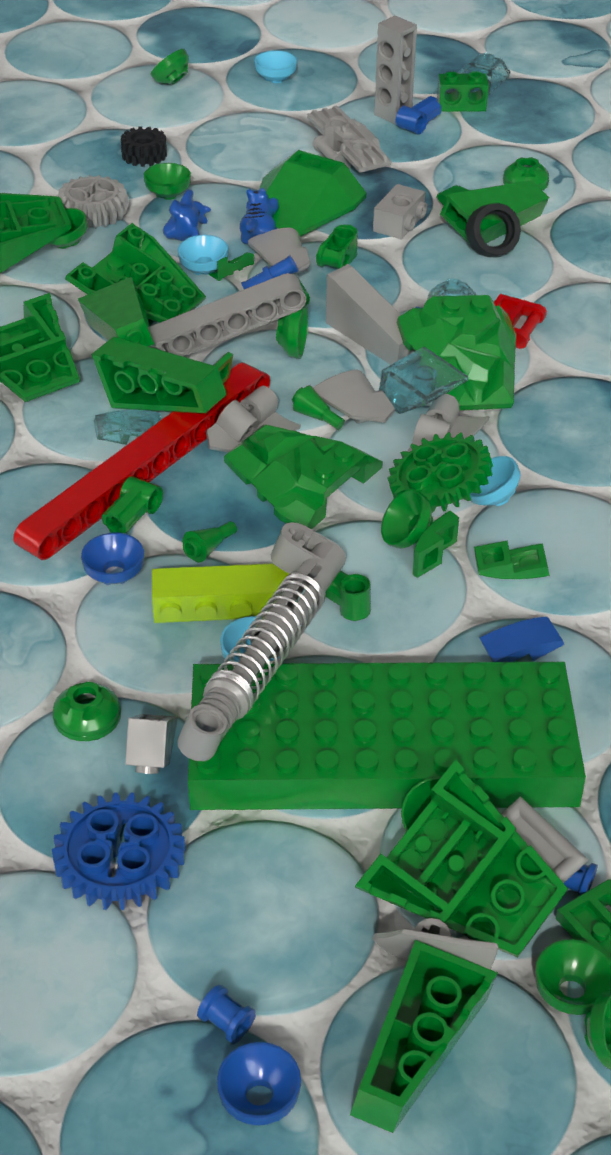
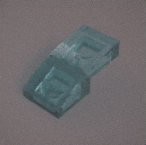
[94,410,162,445]

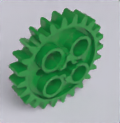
[387,432,493,513]

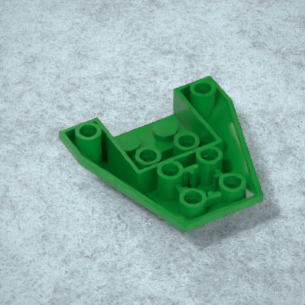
[259,150,367,237]
[65,223,206,323]

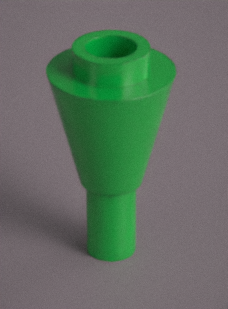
[292,385,345,430]
[182,521,237,563]

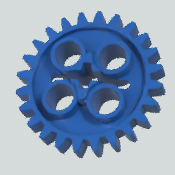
[52,792,185,910]

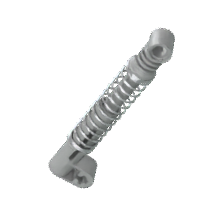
[177,522,346,761]

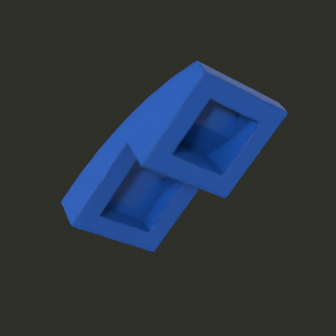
[480,616,565,662]

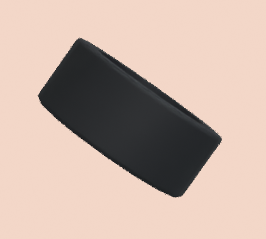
[466,203,521,257]

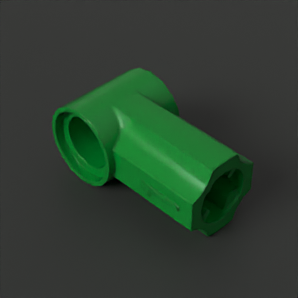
[102,476,163,533]
[325,570,371,621]

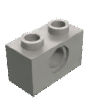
[373,184,427,240]

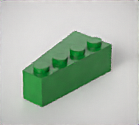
[91,336,227,413]
[350,940,498,1133]

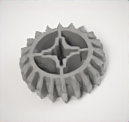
[57,175,129,229]

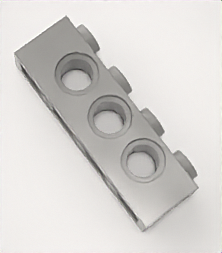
[374,16,417,125]

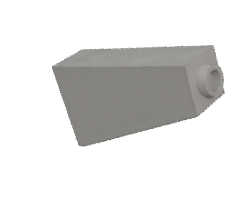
[326,264,419,369]

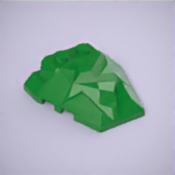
[396,295,516,411]
[224,425,383,529]

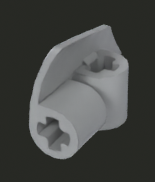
[248,227,310,273]
[313,369,395,423]
[206,386,301,452]
[408,393,490,452]
[372,918,499,970]

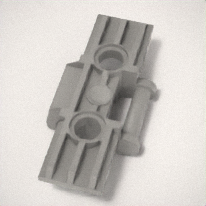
[307,105,392,173]

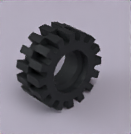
[121,126,167,167]

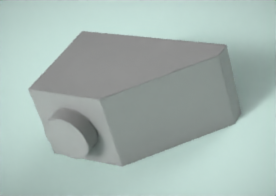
[125,714,178,774]

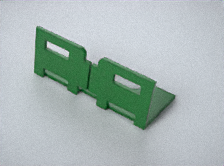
[209,252,254,281]

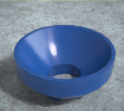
[81,533,144,585]
[217,1042,301,1125]

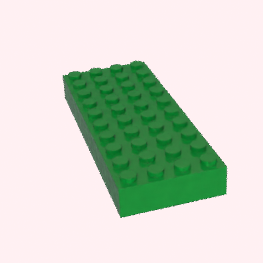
[188,662,586,810]

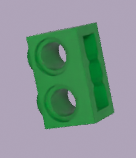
[437,71,489,112]

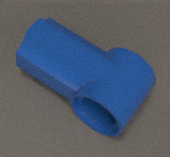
[395,96,441,135]

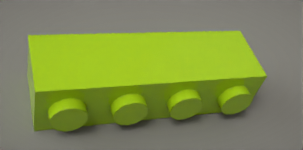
[152,564,289,623]

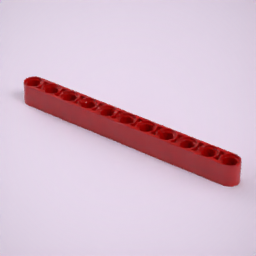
[13,362,270,560]

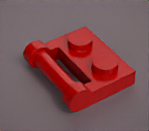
[494,294,547,349]

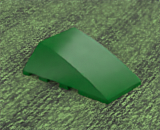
[0,293,80,402]
[355,759,568,958]

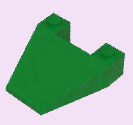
[0,193,72,273]

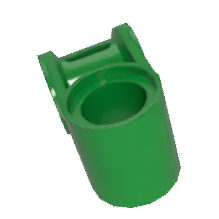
[316,224,358,269]

